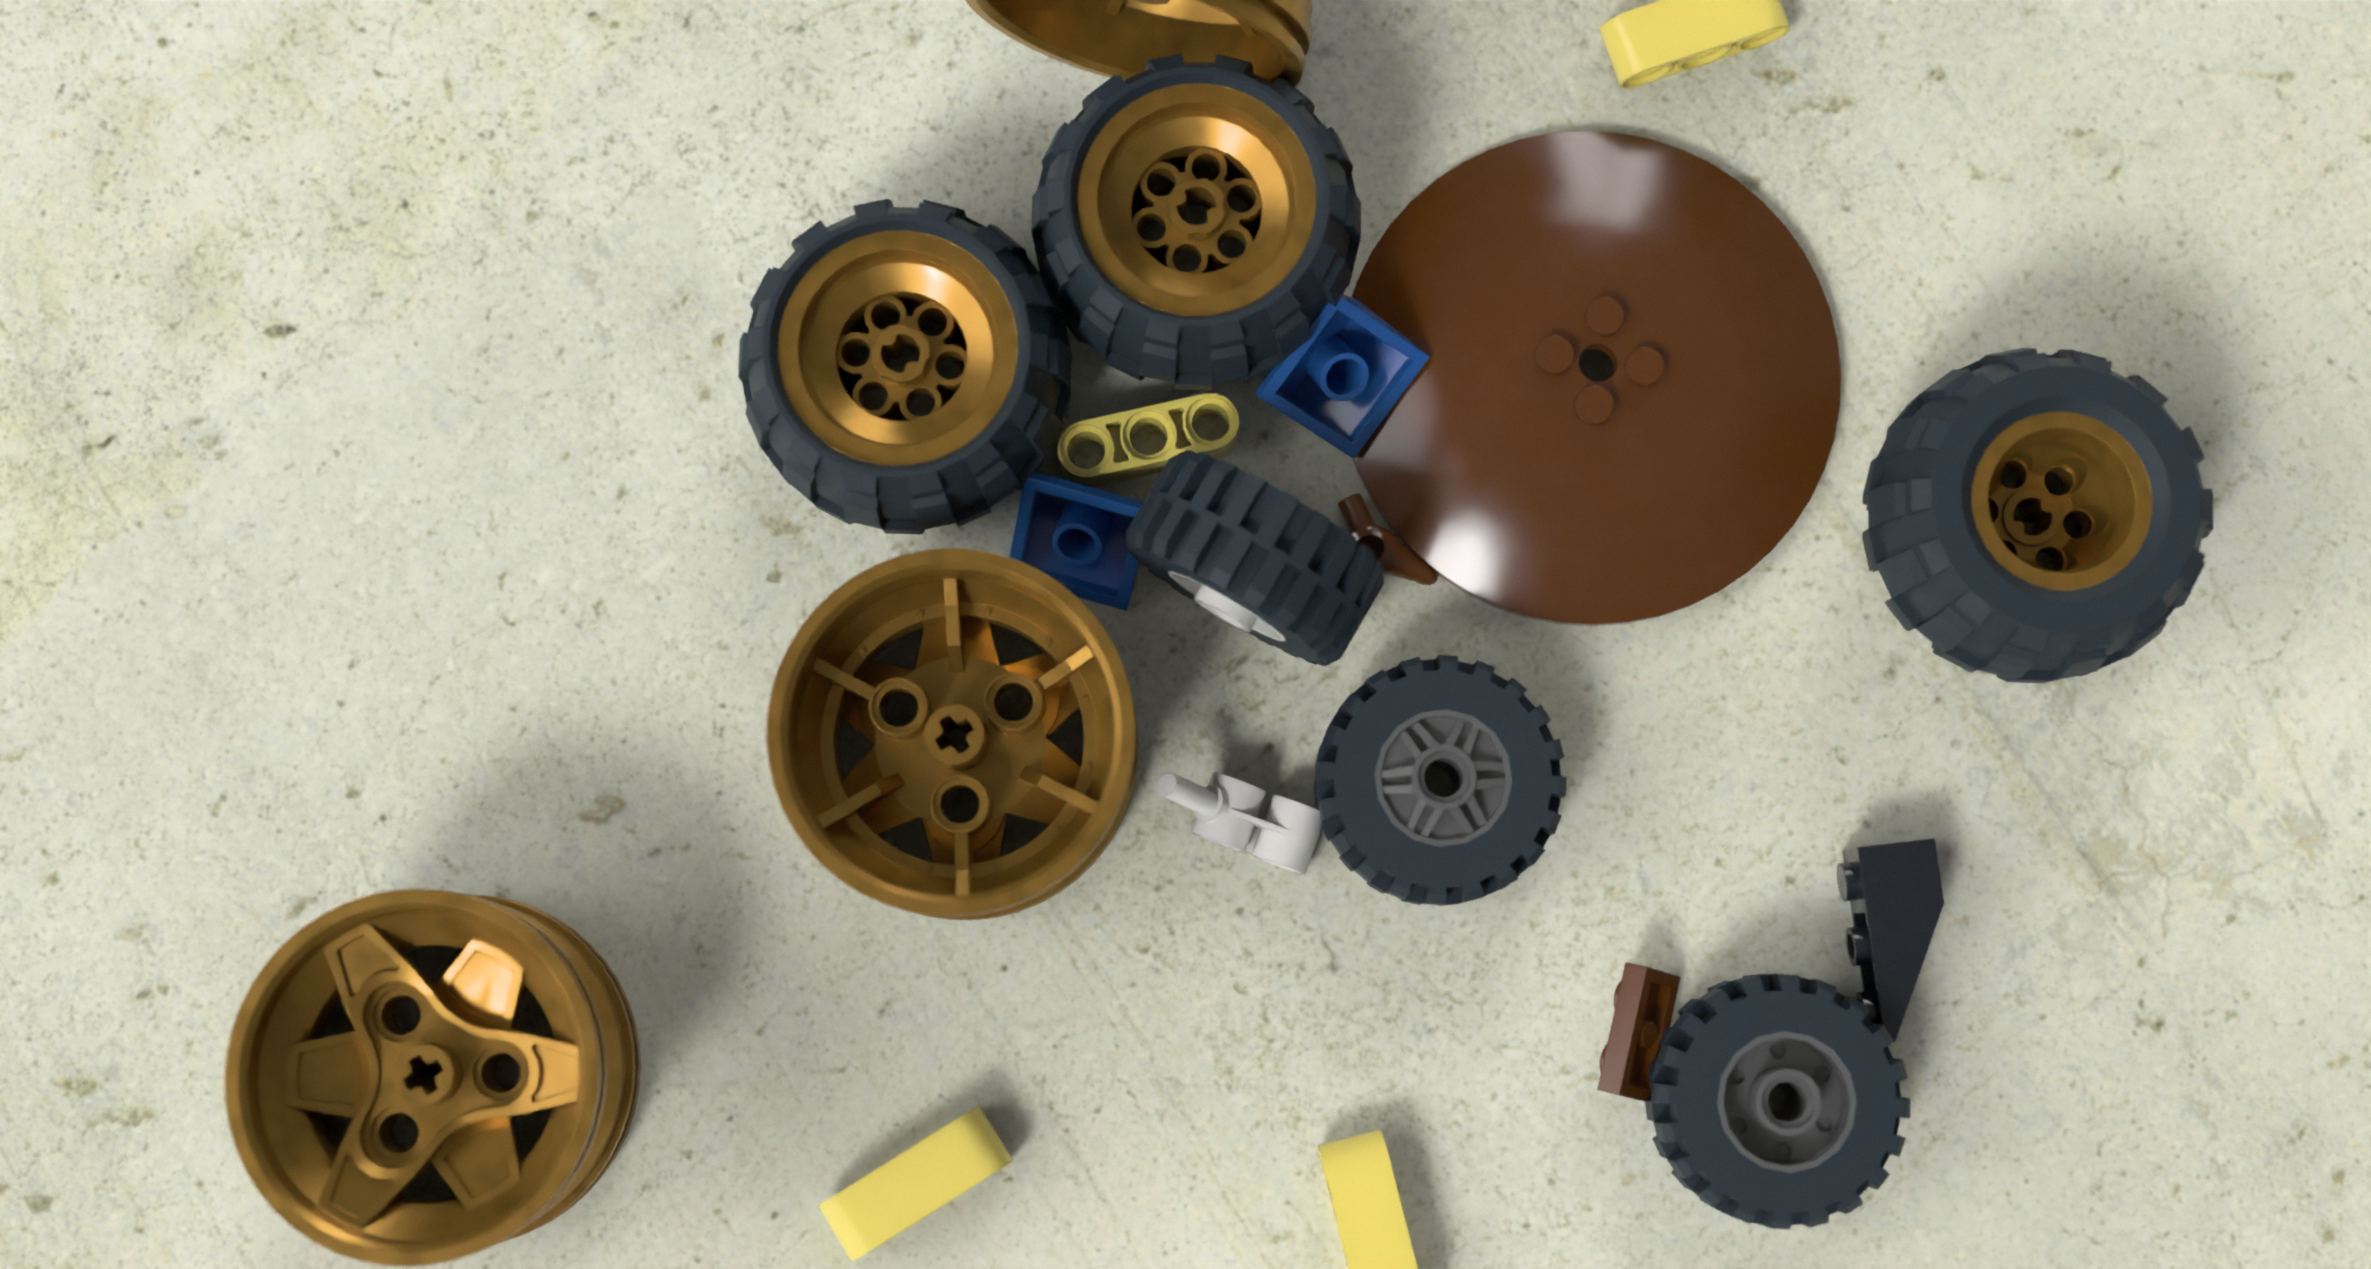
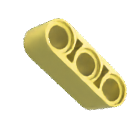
[1599,0,1790,89]
[1058,393,1239,487]
[818,1105,1013,1262]
[1318,1129,1418,1269]

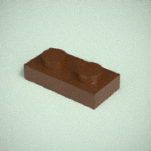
[1597,962,1681,1102]

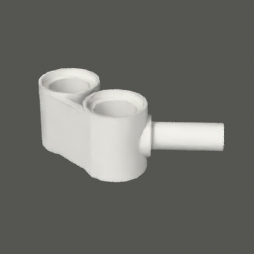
[1157,772,1323,875]

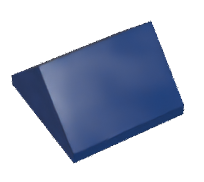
[1255,294,1430,459]
[1009,472,1143,611]

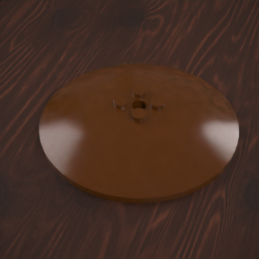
[1352,131,1841,626]

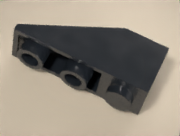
[1837,838,1944,1042]

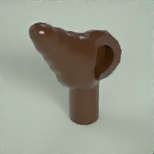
[1338,493,1437,585]

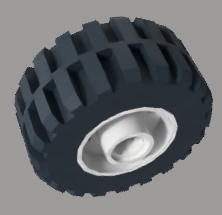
[1126,450,1384,666]

